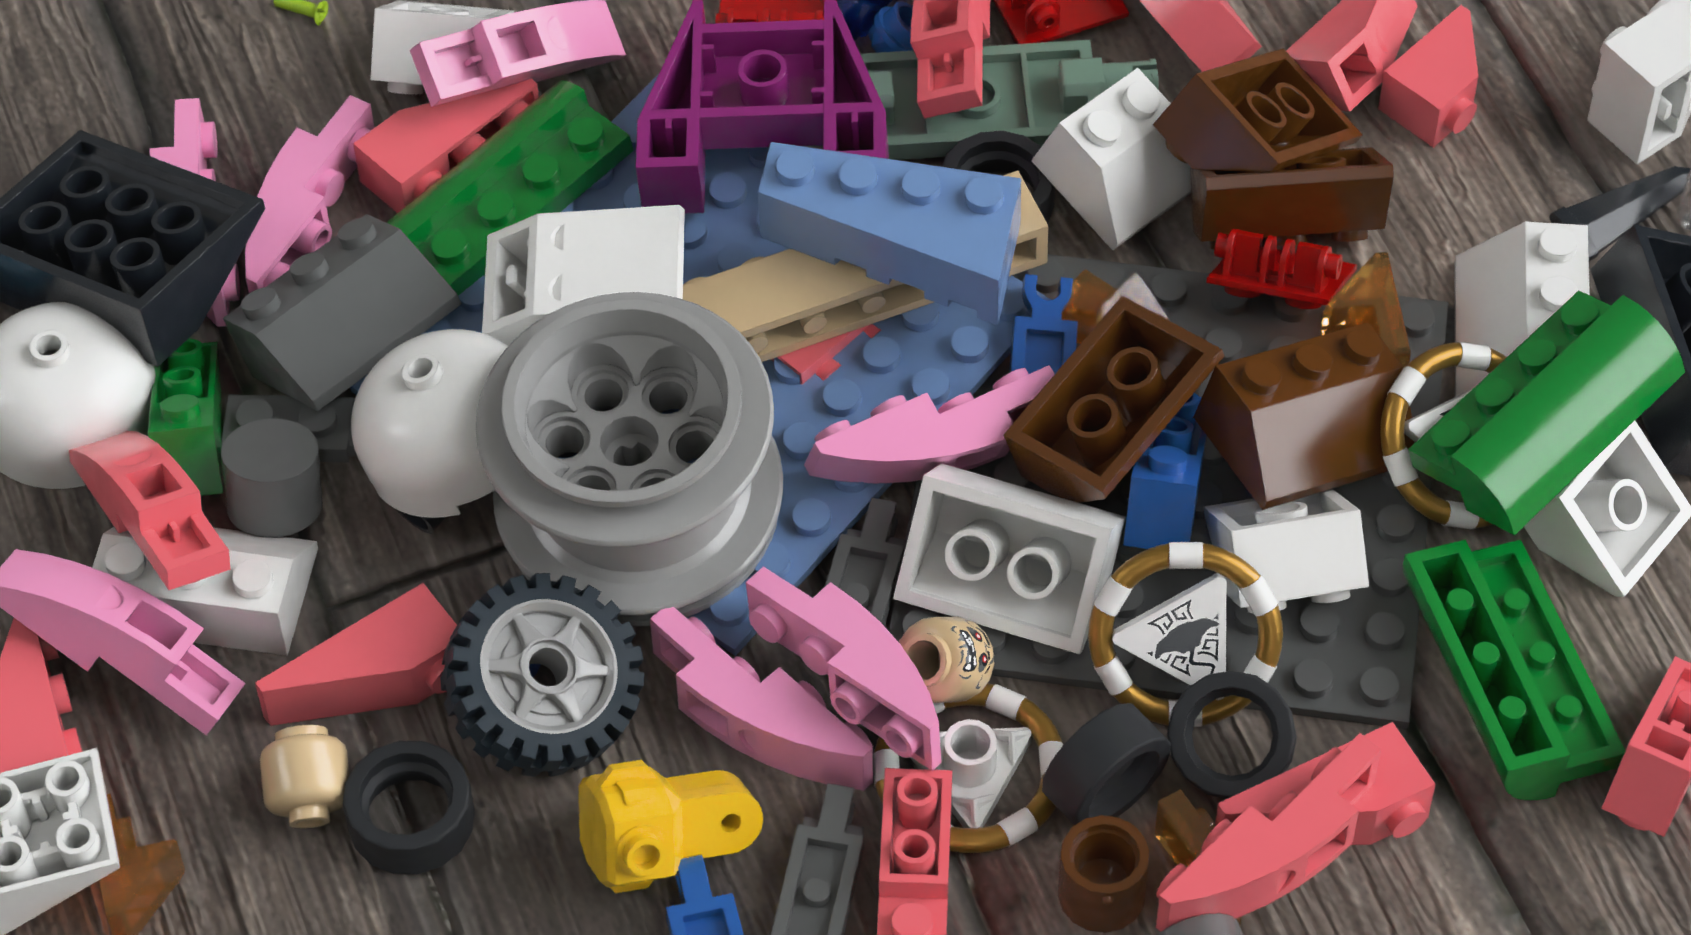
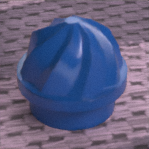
[868,1,914,53]

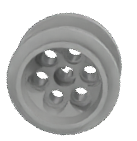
[476,292,783,626]

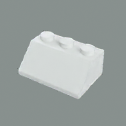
[1454,222,1590,397]
[893,464,1126,654]
[92,527,318,656]

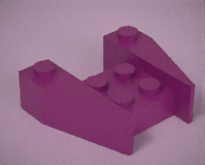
[636,0,889,214]

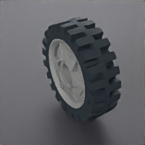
[441,573,644,777]

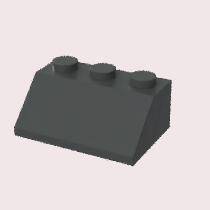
[223,214,462,411]

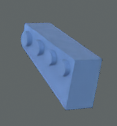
[758,142,1021,325]

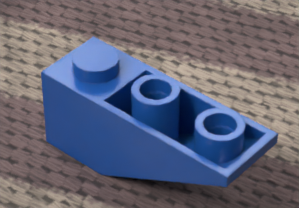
[1123,393,1207,549]

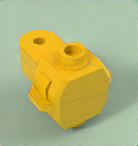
[578,760,763,893]

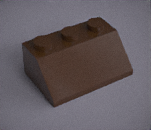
[1153,48,1363,172]
[1190,147,1394,249]
[1003,295,1224,503]
[1193,322,1415,510]

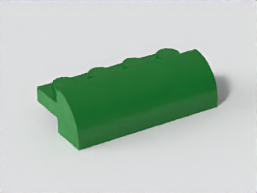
[386,80,634,296]
[1408,290,1685,535]
[1402,539,1626,800]

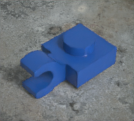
[666,854,744,935]

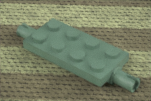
[860,40,1159,160]

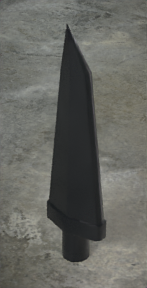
[1549,166,1691,262]

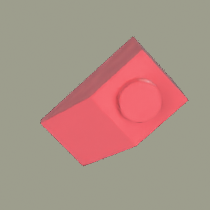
[1378,5,1479,148]

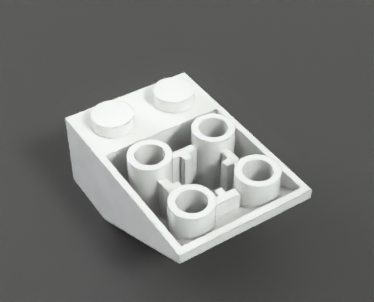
[1587,0,1691,164]
[482,205,685,346]
[0,748,120,935]

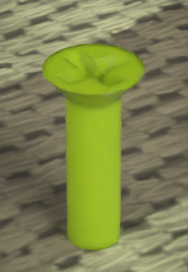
[274,0,328,25]

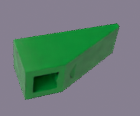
[148,339,224,496]

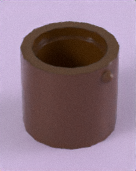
[1058,815,1150,933]

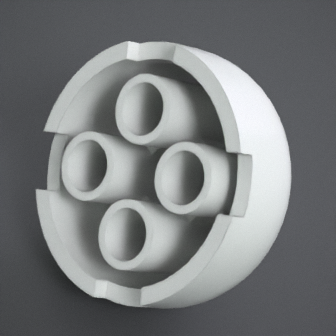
[0,302,156,489]
[351,329,508,518]

